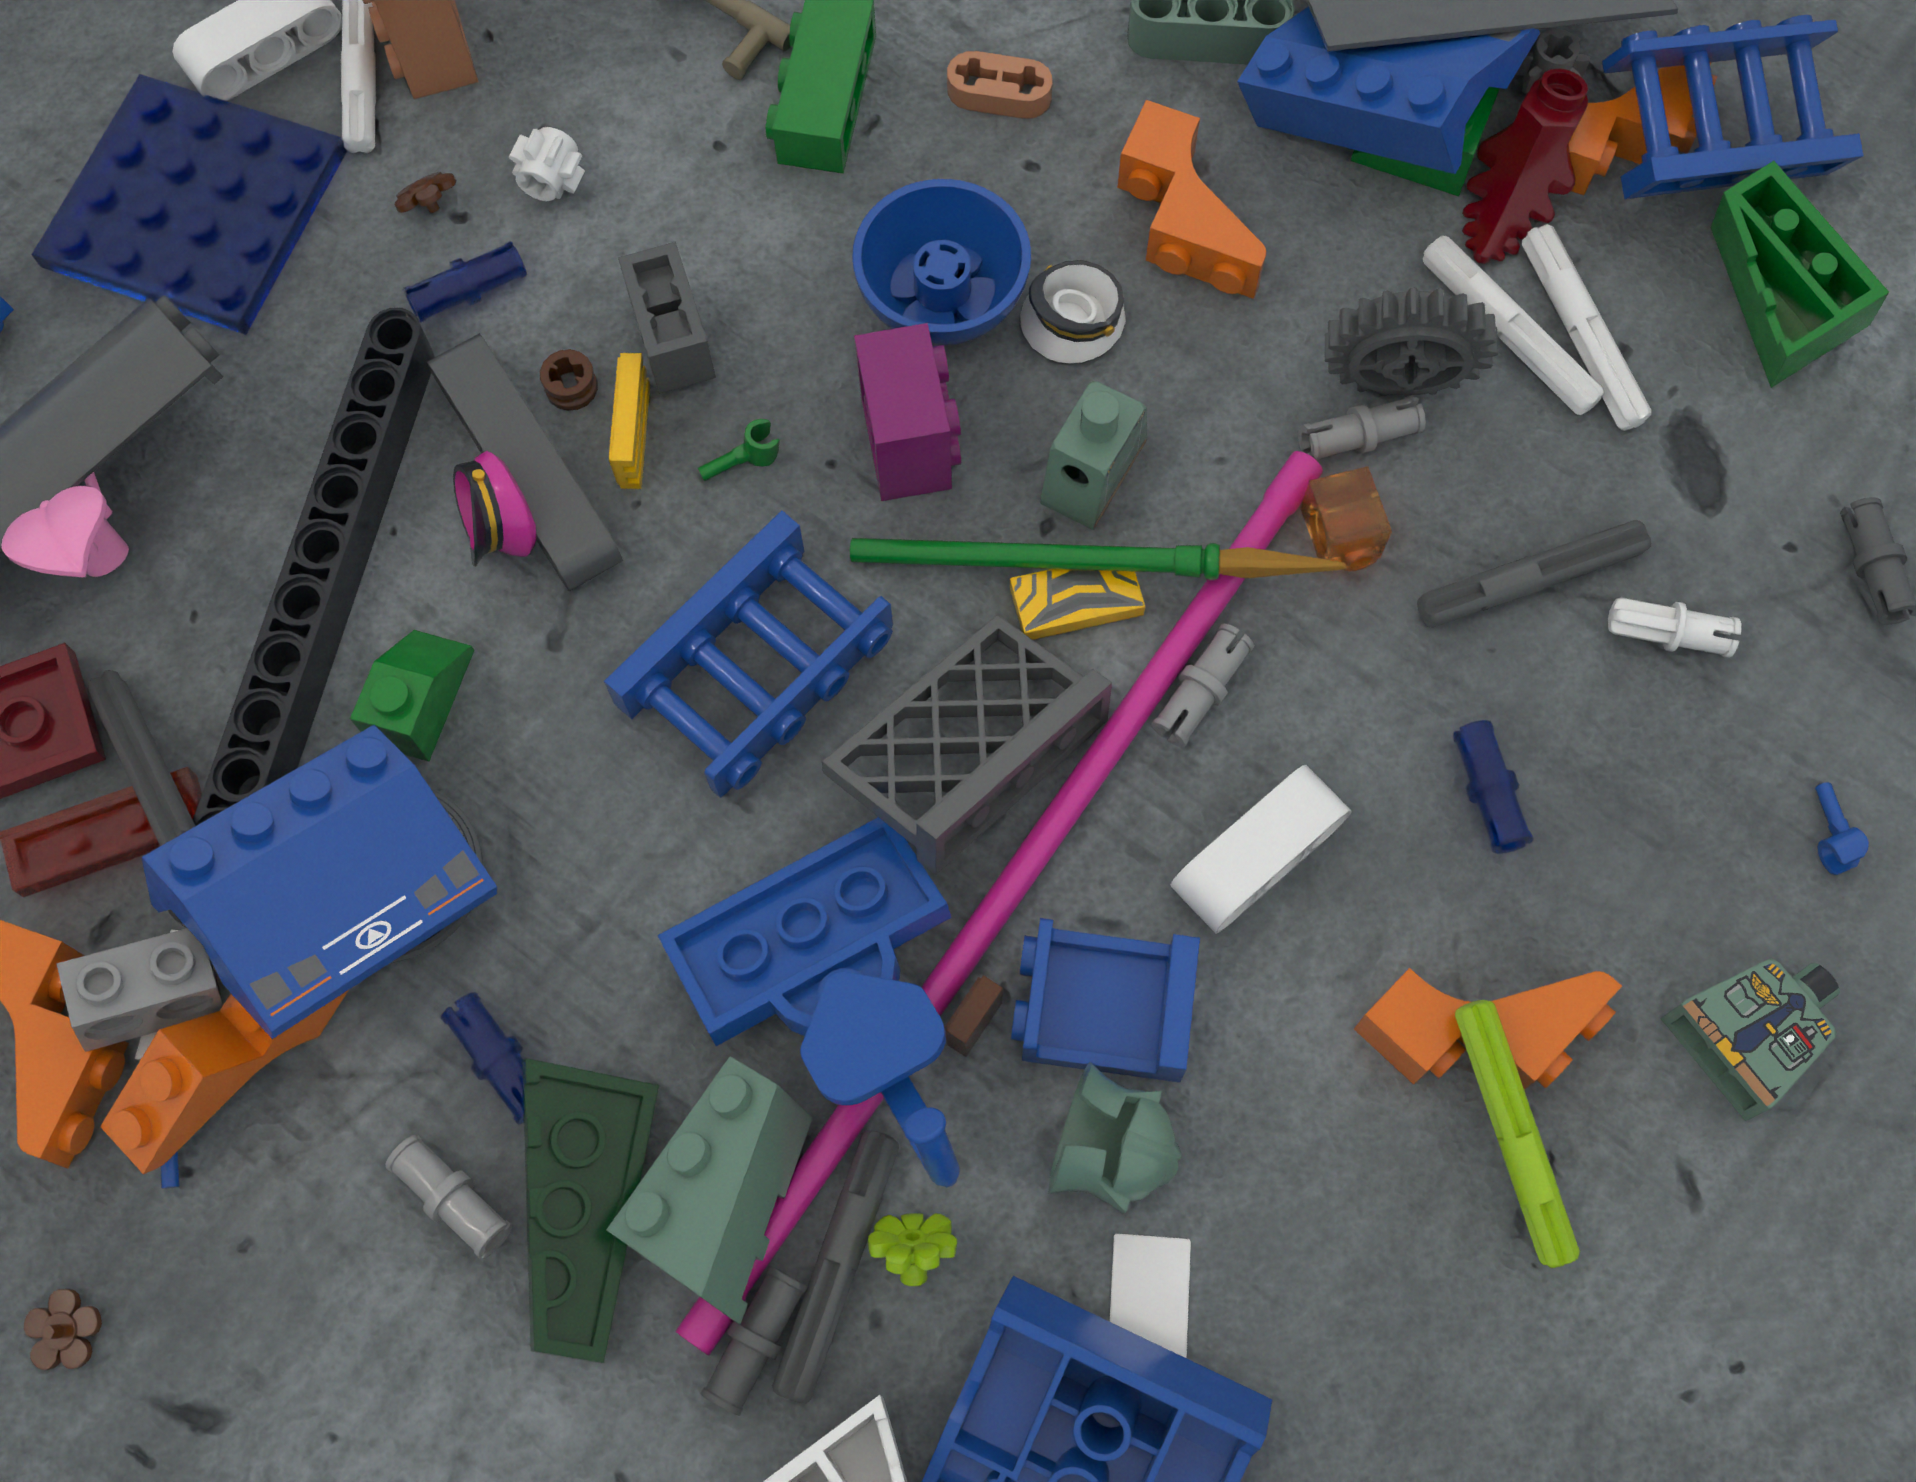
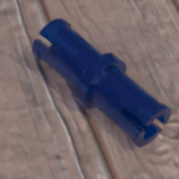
[403,241,527,323]
[1452,720,1534,854]
[441,992,524,1125]

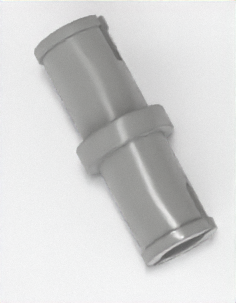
[1298,395,1426,461]
[1151,623,1255,747]
[386,1135,512,1258]

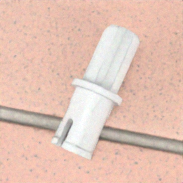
[1608,597,1741,658]

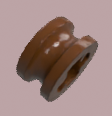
[540,349,598,411]

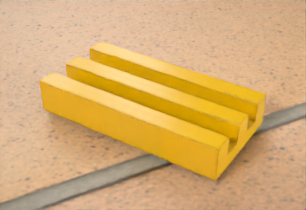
[609,353,650,489]

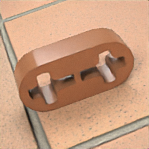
[947,51,1053,119]

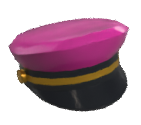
[453,451,537,567]

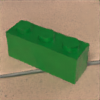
[766,0,876,174]

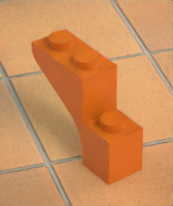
[1569,62,1717,196]
[1117,100,1266,299]
[0,920,129,1169]
[1354,968,1622,1090]
[100,990,349,1174]

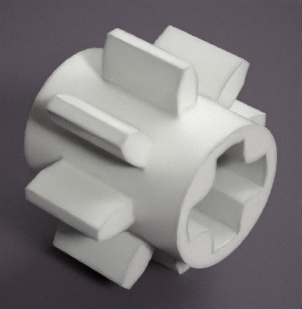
[509,127,585,201]

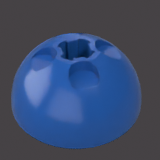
[852,179,1031,345]

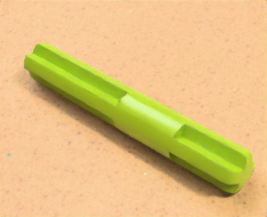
[1455,1000,1580,1268]

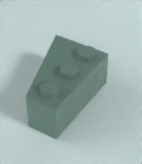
[606,1056,813,1325]

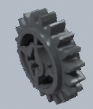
[1325,287,1498,397]

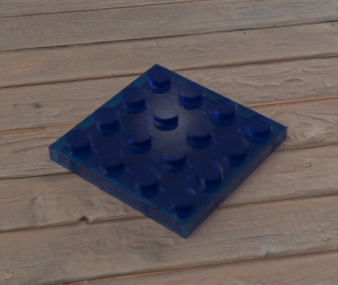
[31,74,347,335]

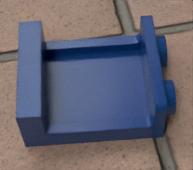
[1011,918,1200,1083]

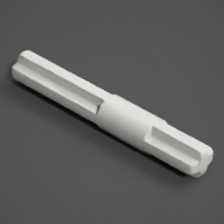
[341,0,376,153]
[1522,224,1651,431]
[1423,236,1604,415]

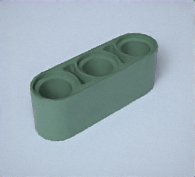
[1127,0,1295,65]

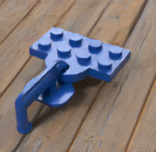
[657,817,960,1188]

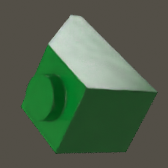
[350,630,474,762]

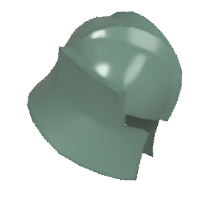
[1048,1062,1182,1214]

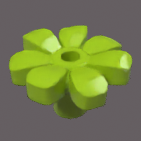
[868,1213,957,1286]

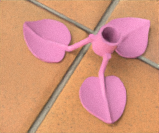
[1,472,129,577]

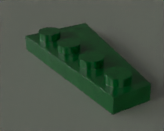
[522,1058,659,1363]

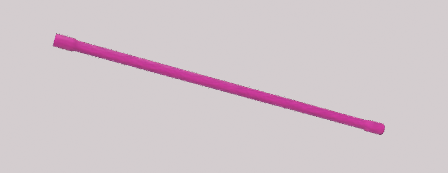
[675,451,1323,1356]

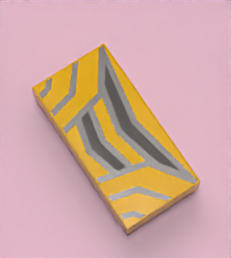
[1010,569,1145,640]

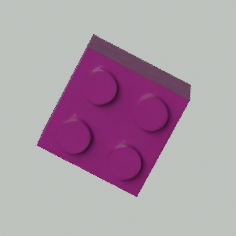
[854,323,961,501]

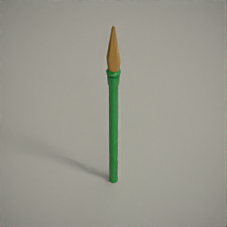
[850,538,1346,580]

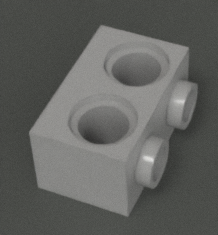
[56,928,223,1052]

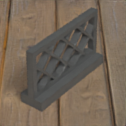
[822,615,1112,875]

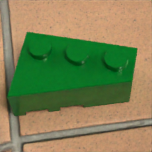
[1710,160,1889,388]

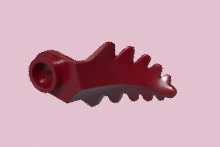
[1462,68,1588,264]

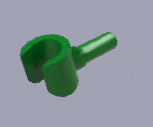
[698,419,780,481]

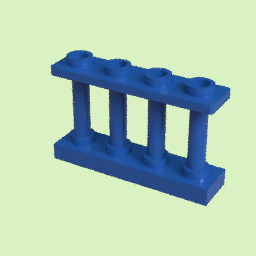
[1602,15,1864,199]
[604,510,893,798]

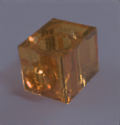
[1300,466,1392,572]

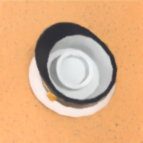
[1020,260,1126,364]

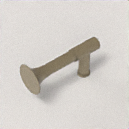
[705,0,790,80]

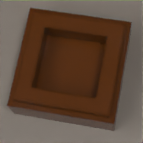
[945,975,1003,1057]

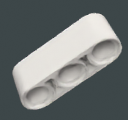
[172,0,342,103]
[1170,765,1351,934]

